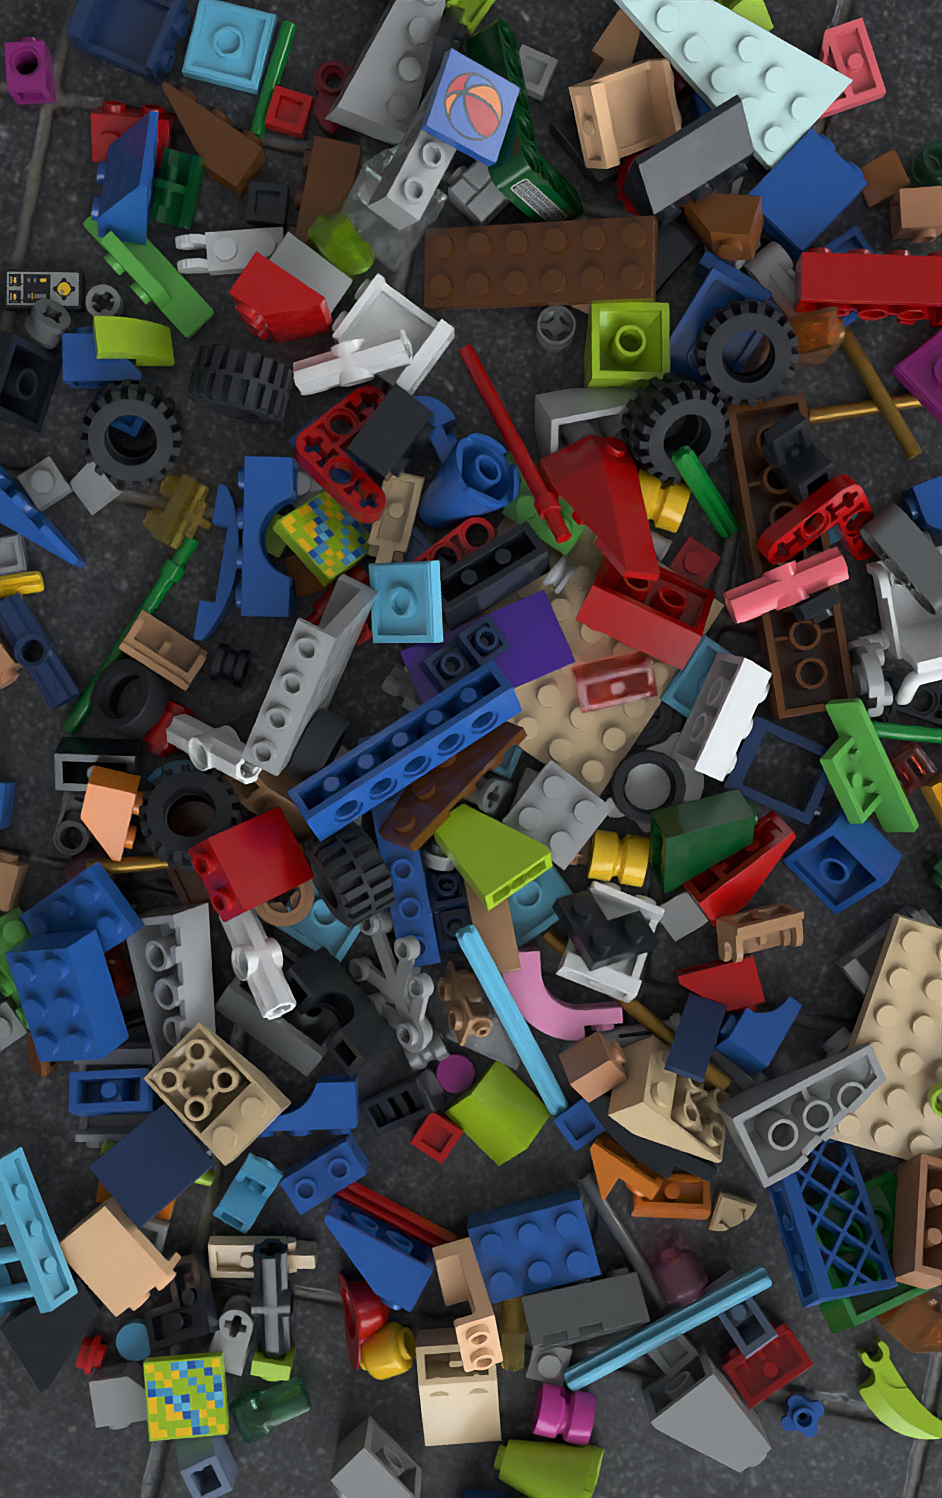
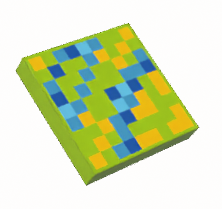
[272,490,370,587]
[143,1351,229,1441]

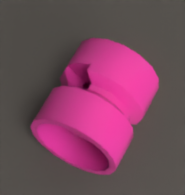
[532,1382,596,1446]

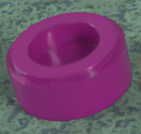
[436,1052,475,1093]

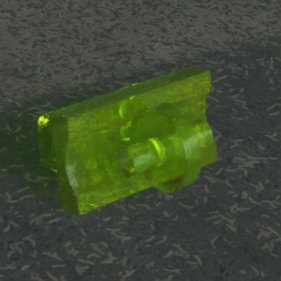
[308,213,375,282]

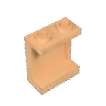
[569,58,682,169]
[59,1195,182,1317]
[432,1237,503,1372]

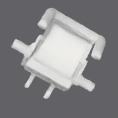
[856,531,942,705]

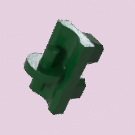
[150,147,205,230]

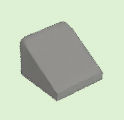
[69,462,123,515]
[658,887,709,941]

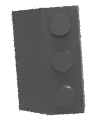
[214,935,340,1076]

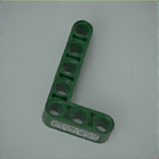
[466,18,584,223]

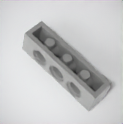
[367,73,457,230]

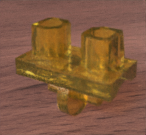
[143,474,212,550]

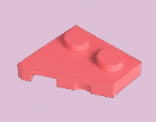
[817,18,886,120]

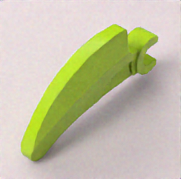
[857,1336,942,1439]

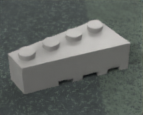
[325,0,446,146]

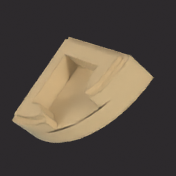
[707,1189,757,1231]

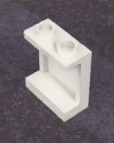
[332,273,455,396]
[556,881,665,1003]

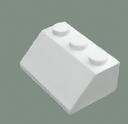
[670,652,772,782]

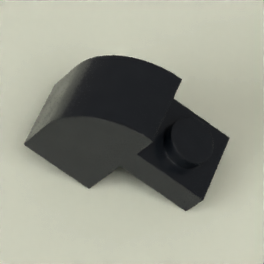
[761,409,836,503]

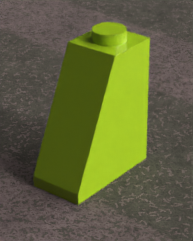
[433,803,553,911]

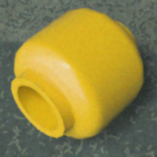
[360,1321,416,1380]

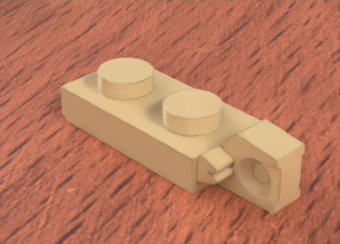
[368,473,425,563]
[208,1236,317,1278]

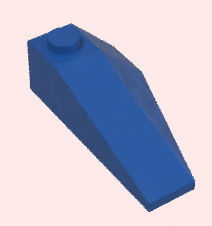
[0,464,88,568]

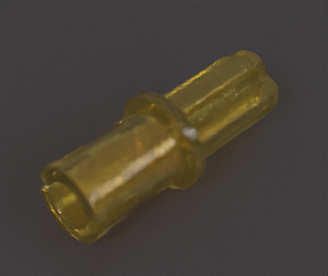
[498,1295,528,1371]

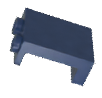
[65,0,190,84]
[89,1103,216,1229]

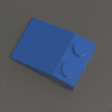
[91,111,159,245]
[324,1193,434,1312]

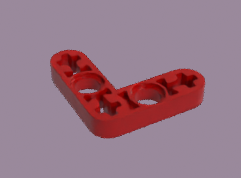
[294,385,386,524]
[757,474,875,565]

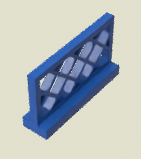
[766,1138,898,1308]

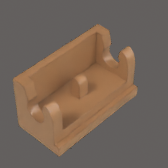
[118,609,208,691]
[716,902,804,963]

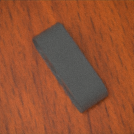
[859,503,942,615]

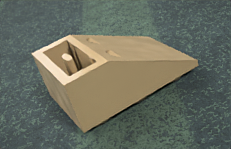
[143,1022,291,1166]
[608,1036,730,1163]
[416,1327,502,1446]

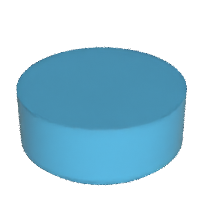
[116,1318,151,1361]

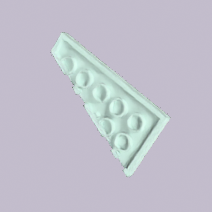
[614,0,853,171]

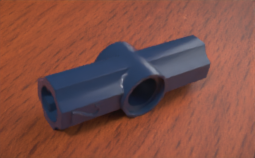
[0,593,82,710]

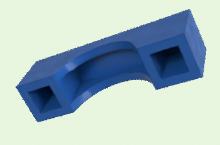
[235,456,298,618]
[258,1074,360,1137]

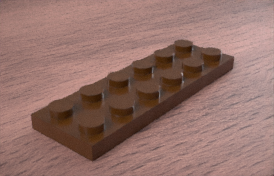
[424,216,658,311]

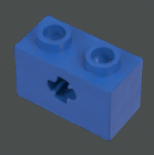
[68,1068,158,1117]
[280,1132,369,1215]

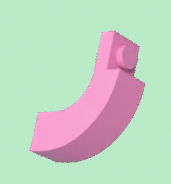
[503,946,623,1041]

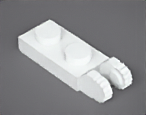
[175,227,284,275]

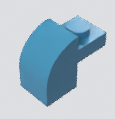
[212,1153,283,1234]

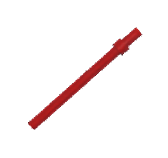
[459,345,572,544]

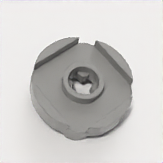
[847,639,893,718]

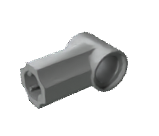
[741,241,804,324]

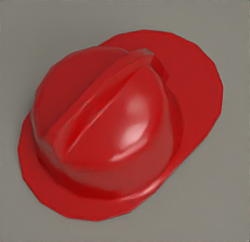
[338,1273,389,1370]

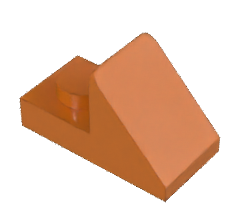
[590,1132,665,1201]

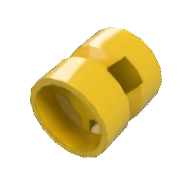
[638,468,691,533]
[587,829,650,887]

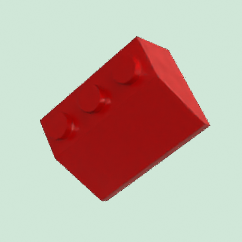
[229,251,334,344]
[575,555,716,670]

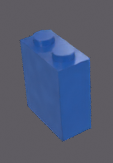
[748,128,868,262]

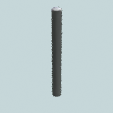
[578,1171,671,1310]

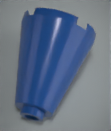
[417,433,520,530]

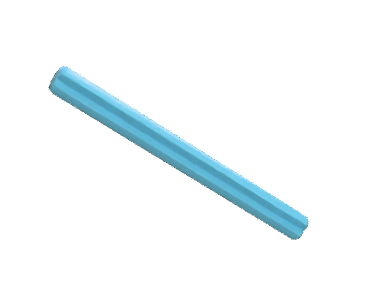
[456,924,569,1116]
[563,1265,772,1391]

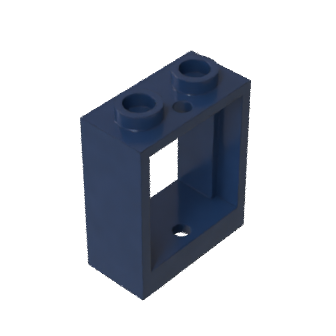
[718,715,831,825]

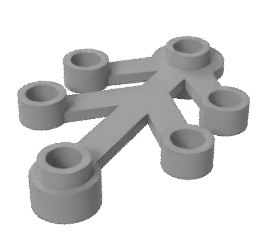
[348,908,434,1053]

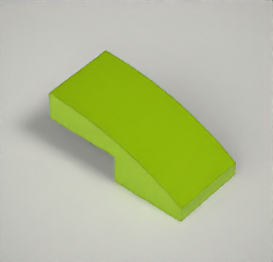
[92,315,175,366]

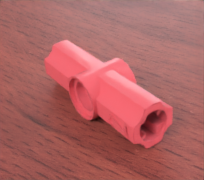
[723,547,849,625]

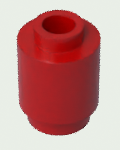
[143,699,195,759]

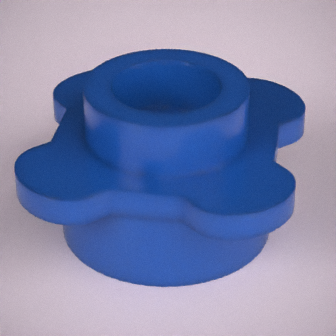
[781,1393,824,1438]

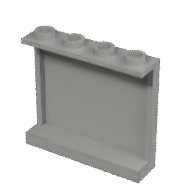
[241,574,379,776]

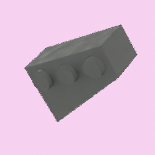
[521,1268,650,1353]

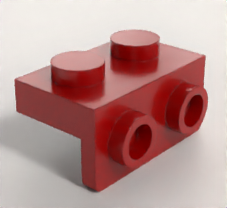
[90,100,176,168]
[721,1321,815,1409]

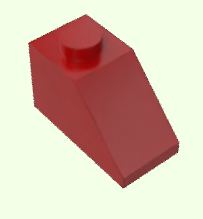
[673,953,765,1014]

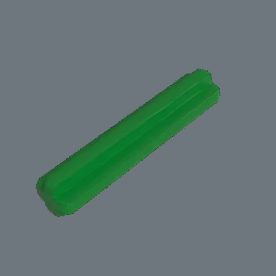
[672,445,739,538]

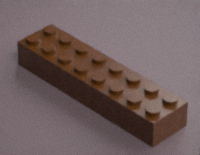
[725,393,856,719]

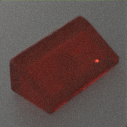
[571,651,658,713]

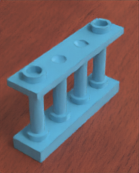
[0,1147,78,1318]

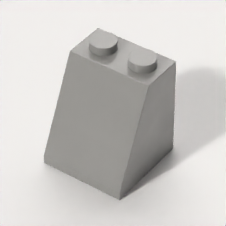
[642,1344,772,1473]

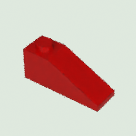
[682,810,796,928]

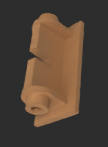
[437,961,492,1046]

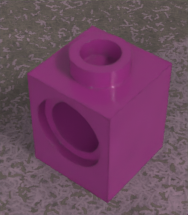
[4,37,56,105]

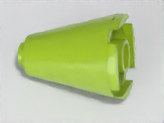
[494,1439,604,1498]

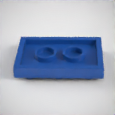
[670,266,780,401]
[19,861,145,953]

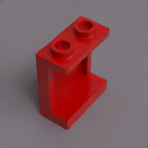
[188,806,315,922]

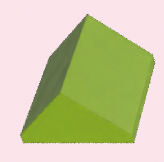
[444,1057,551,1166]

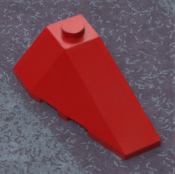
[537,435,660,581]

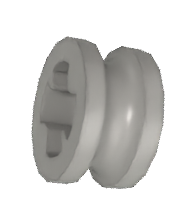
[86,284,124,317]
[542,555,579,594]

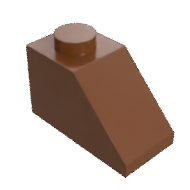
[684,193,764,261]

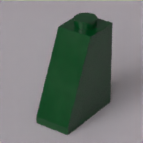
[649,789,758,893]

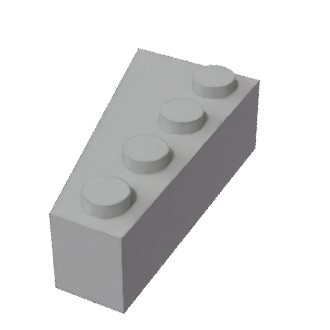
[126,903,216,1065]

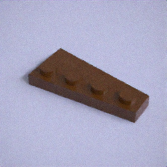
[378,721,528,852]

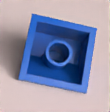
[782,806,903,915]

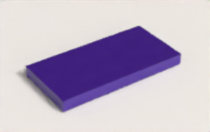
[400,590,576,704]

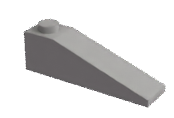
[534,388,687,459]
[717,1042,886,1188]

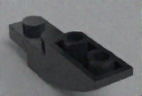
[588,1089,717,1183]

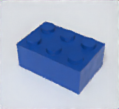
[5,929,129,1062]
[467,1186,601,1304]

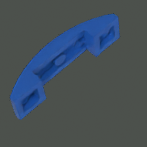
[193,484,243,642]

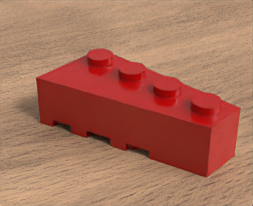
[794,247,942,328]

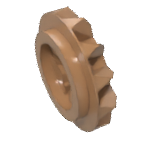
[254,880,314,927]

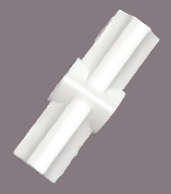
[293,329,413,396]
[166,713,262,784]
[219,908,297,1020]

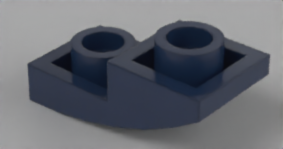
[419,615,511,693]
[425,867,472,953]
[664,993,727,1083]

